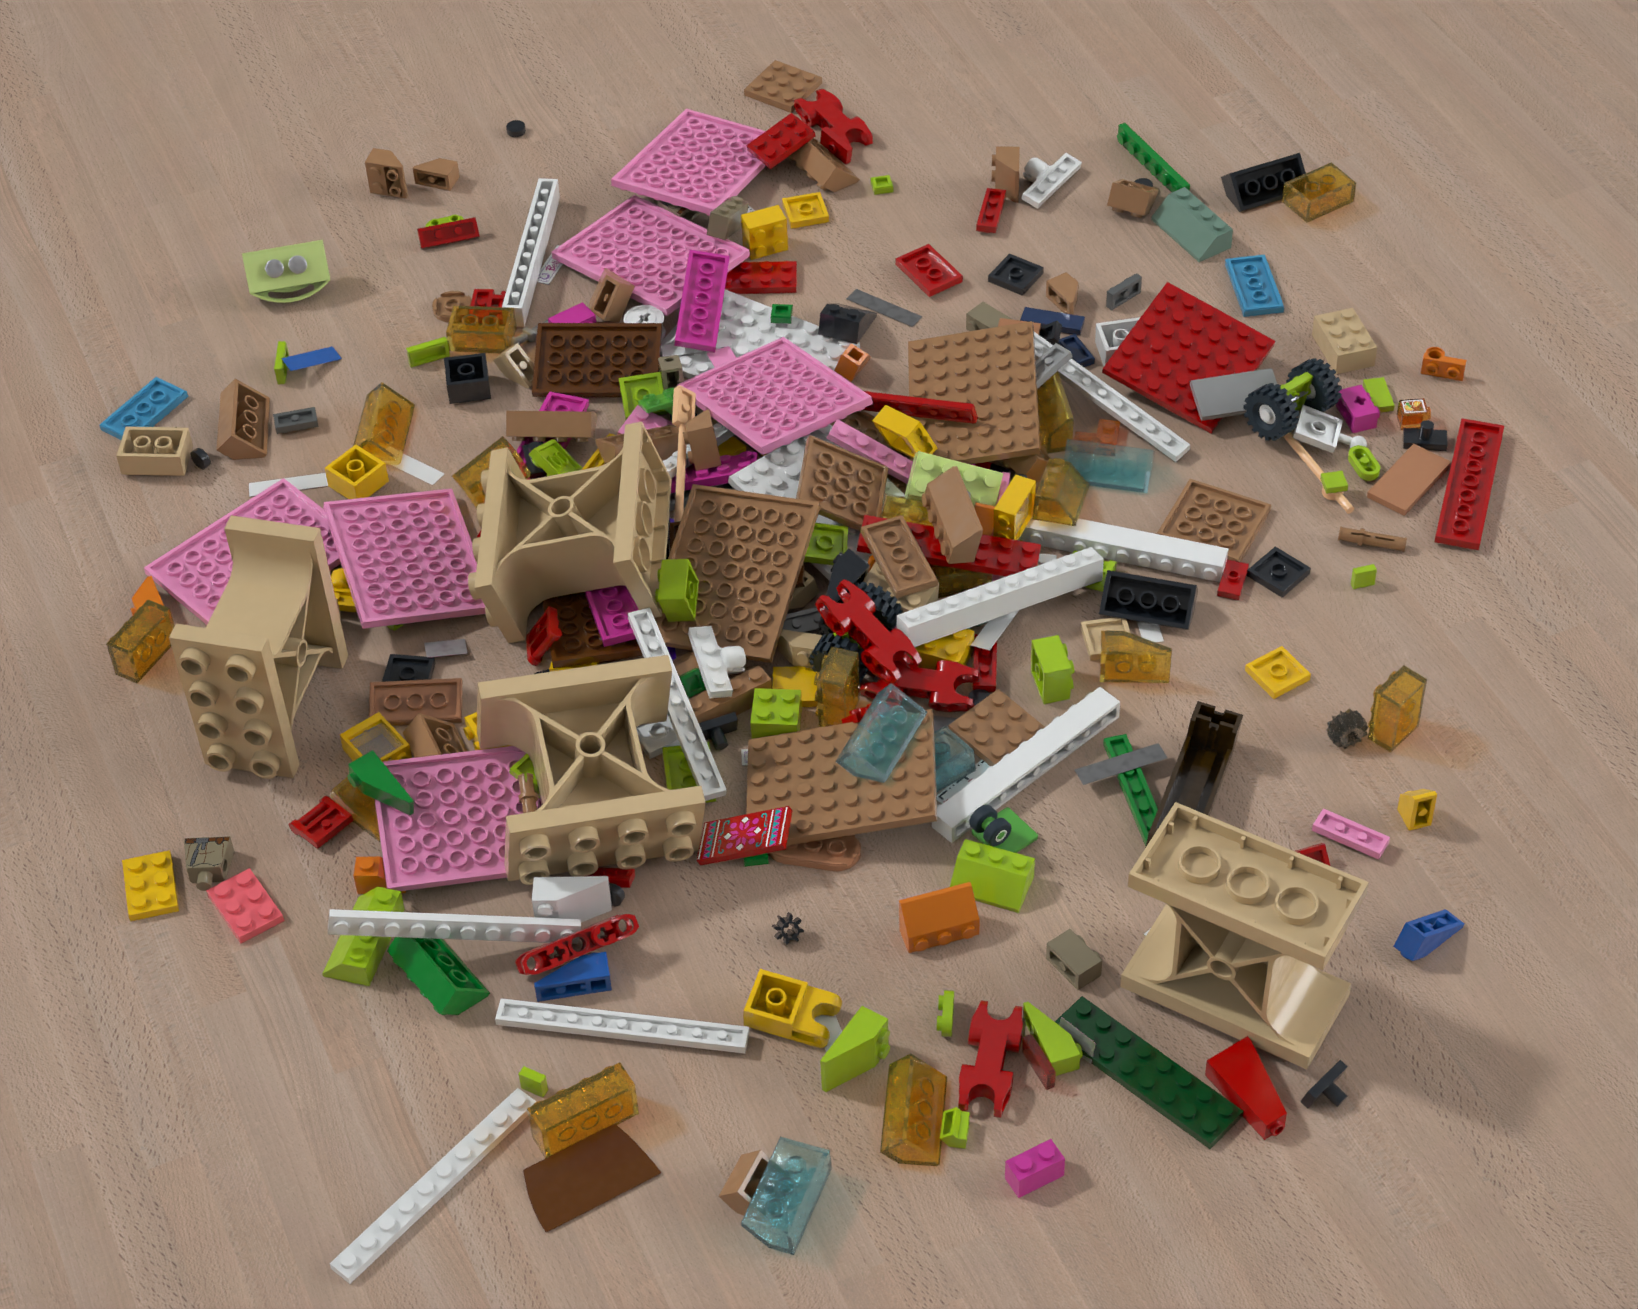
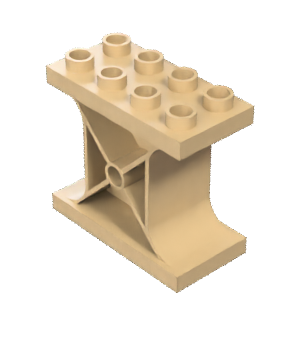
[468,422,672,643]
[169,515,348,779]
[477,655,706,885]
[1120,802,1369,1069]

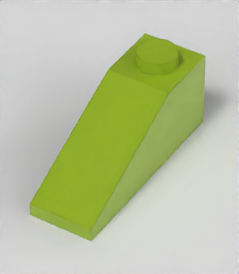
[1023,1002,1083,1078]

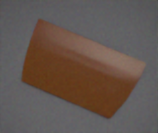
[523,1124,661,1232]

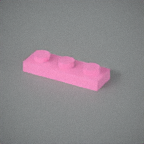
[1312,808,1390,860]

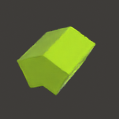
[940,1107,970,1149]

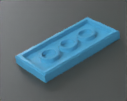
[1225,255,1284,317]
[99,377,188,440]

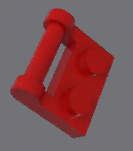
[526,606,562,666]
[289,796,353,849]

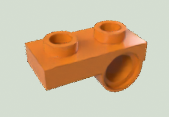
[1421,347,1467,381]

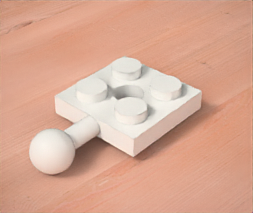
[1293,405,1367,453]

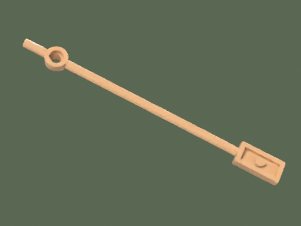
[672,385,696,522]
[1283,432,1354,514]

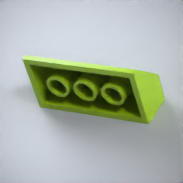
[322,887,405,986]

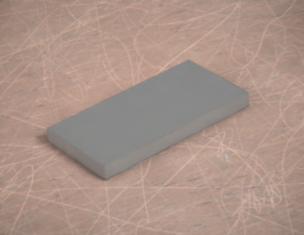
[1190,368,1277,421]

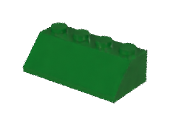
[387,937,490,1015]

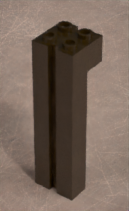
[1145,701,1243,848]

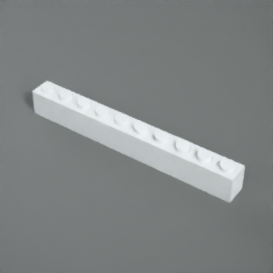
[502,178,560,327]
[1018,510,1229,582]
[897,547,1104,647]
[932,687,1120,843]

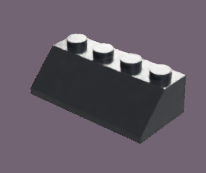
[1221,153,1311,212]
[1099,570,1198,630]

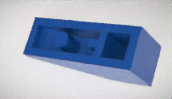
[1393,909,1465,961]
[534,952,612,1002]

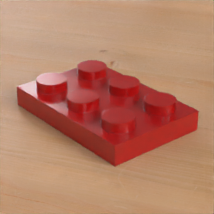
[746,112,816,169]
[895,244,963,297]

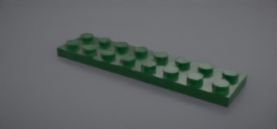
[1055,996,1243,1149]

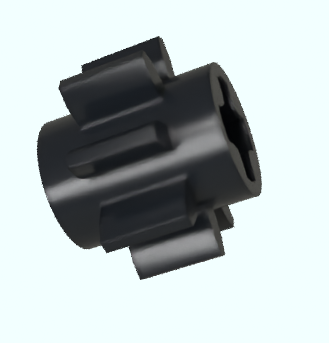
[772,912,804,945]

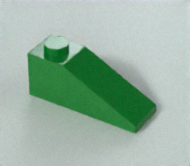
[347,750,414,815]

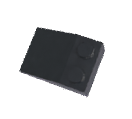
[818,303,877,344]
[818,548,870,629]

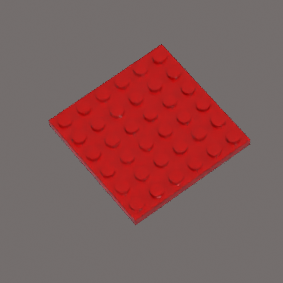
[1102,282,1276,434]

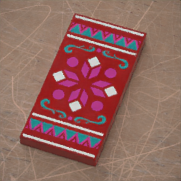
[696,806,793,866]

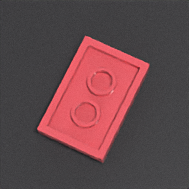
[206,868,284,944]

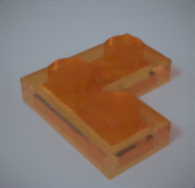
[1072,419,1120,456]

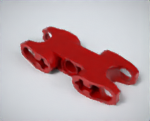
[794,89,873,146]
[815,579,922,686]
[860,660,980,712]
[515,914,639,975]
[958,1000,1023,1118]

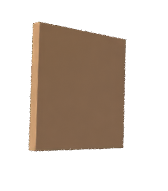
[796,435,889,532]
[1157,479,1271,562]

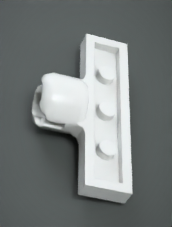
[1022,153,1082,209]
[688,626,746,698]

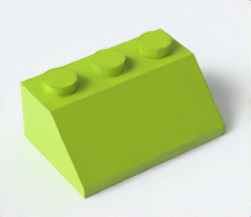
[950,839,1035,913]

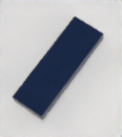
[1020,307,1085,335]

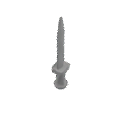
[509,320,548,346]

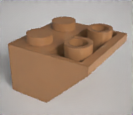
[365,148,408,199]
[589,268,635,323]

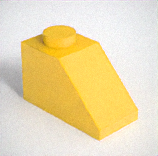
[1397,789,1437,831]

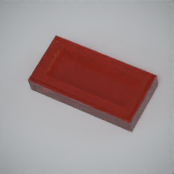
[1022,1034,1056,1090]

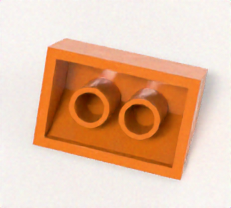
[899,882,980,953]

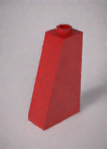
[1205,1036,1287,1140]

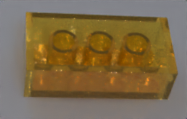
[527,1062,639,1158]

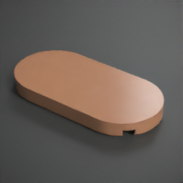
[768,835,861,871]

